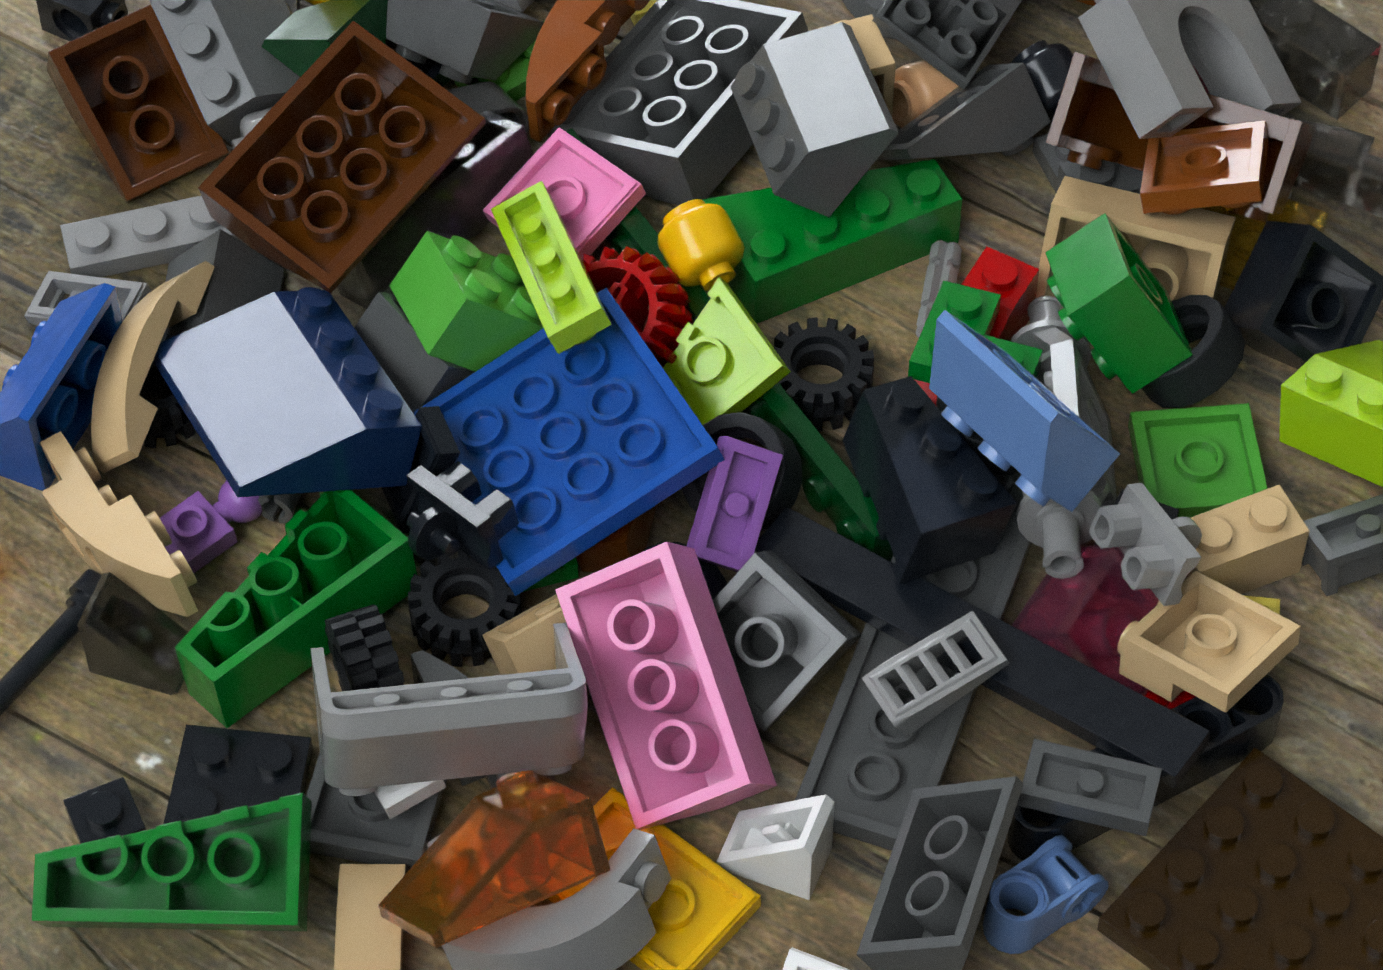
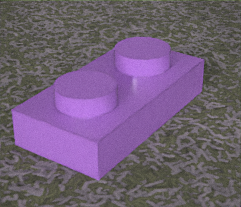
[686,436,783,572]

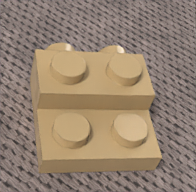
[1117,571,1301,713]

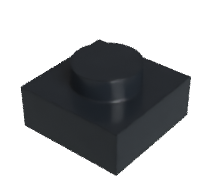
[63,777,146,844]

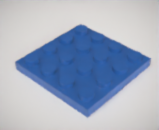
[413,288,725,596]

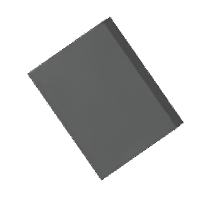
[161,229,285,342]

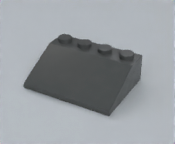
[547,0,808,205]

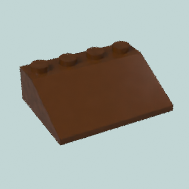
[198,21,486,293]

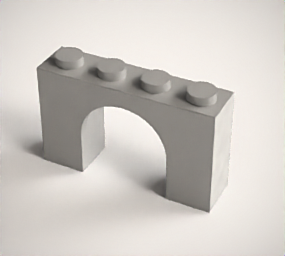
[1078,0,1302,139]

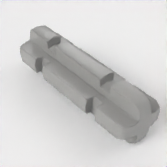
[916,240,962,338]

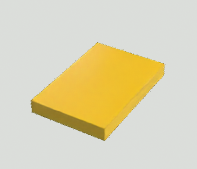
[528,787,761,970]

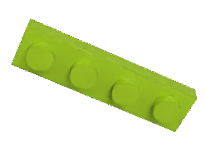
[491,181,612,354]

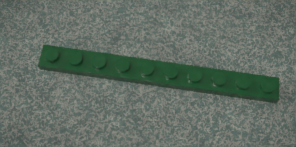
[566,128,893,562]

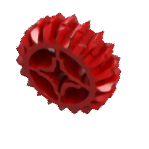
[582,246,694,368]

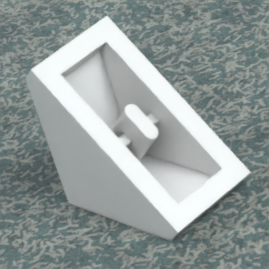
[716,794,835,900]

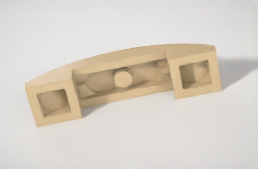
[91,261,215,473]

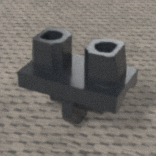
[407,461,519,570]

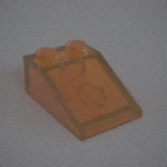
[378,770,610,948]

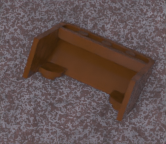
[1046,52,1316,223]

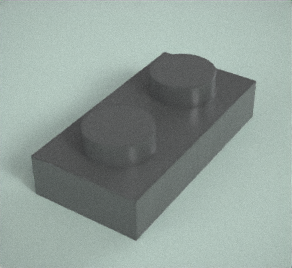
[1018,738,1162,836]

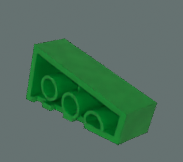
[703,159,962,324]
[175,490,417,728]
[32,792,312,931]

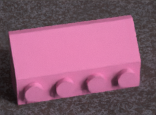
[555,542,777,830]

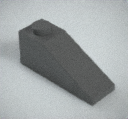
[877,62,1050,160]

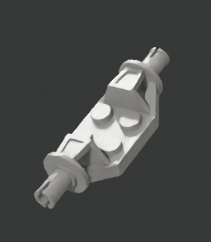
[1011,296,1117,579]

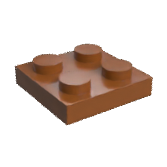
[1140,120,1268,215]

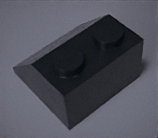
[1224,220,1383,369]

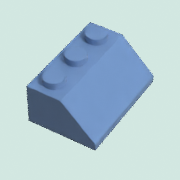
[929,310,1120,512]

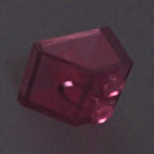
[1012,545,1159,695]

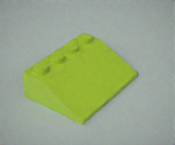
[1279,340,1383,487]

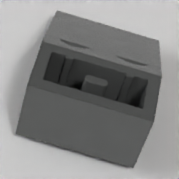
[872,0,1022,89]

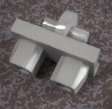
[1090,483,1202,606]

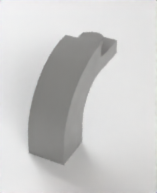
[439,828,671,970]

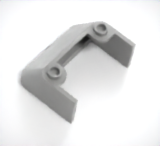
[310,623,588,796]

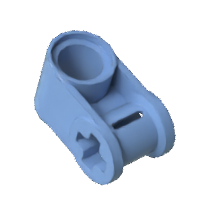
[983,835,1109,954]

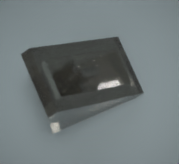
[77,572,188,695]

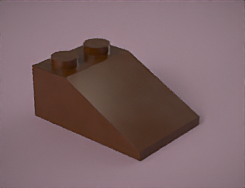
[47,5,229,203]

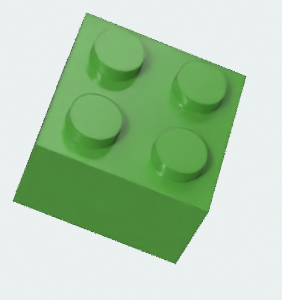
[389,231,543,372]

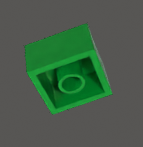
[1045,213,1193,394]

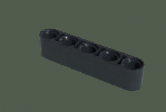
[1007,675,1284,860]

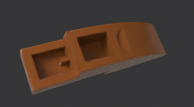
[526,0,650,142]

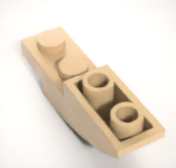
[39,431,198,617]

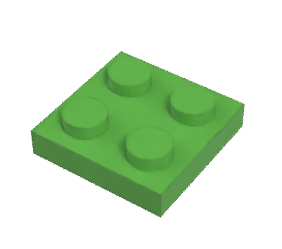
[1128,403,1268,517]

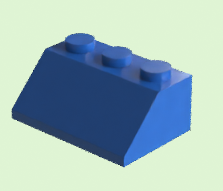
[0,283,123,491]

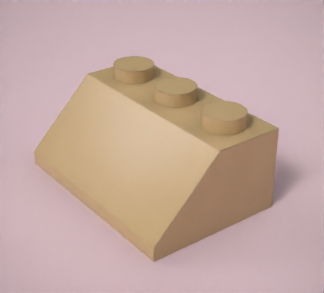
[1036,176,1236,348]

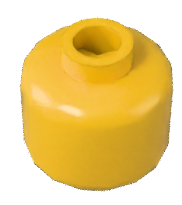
[657,199,745,291]

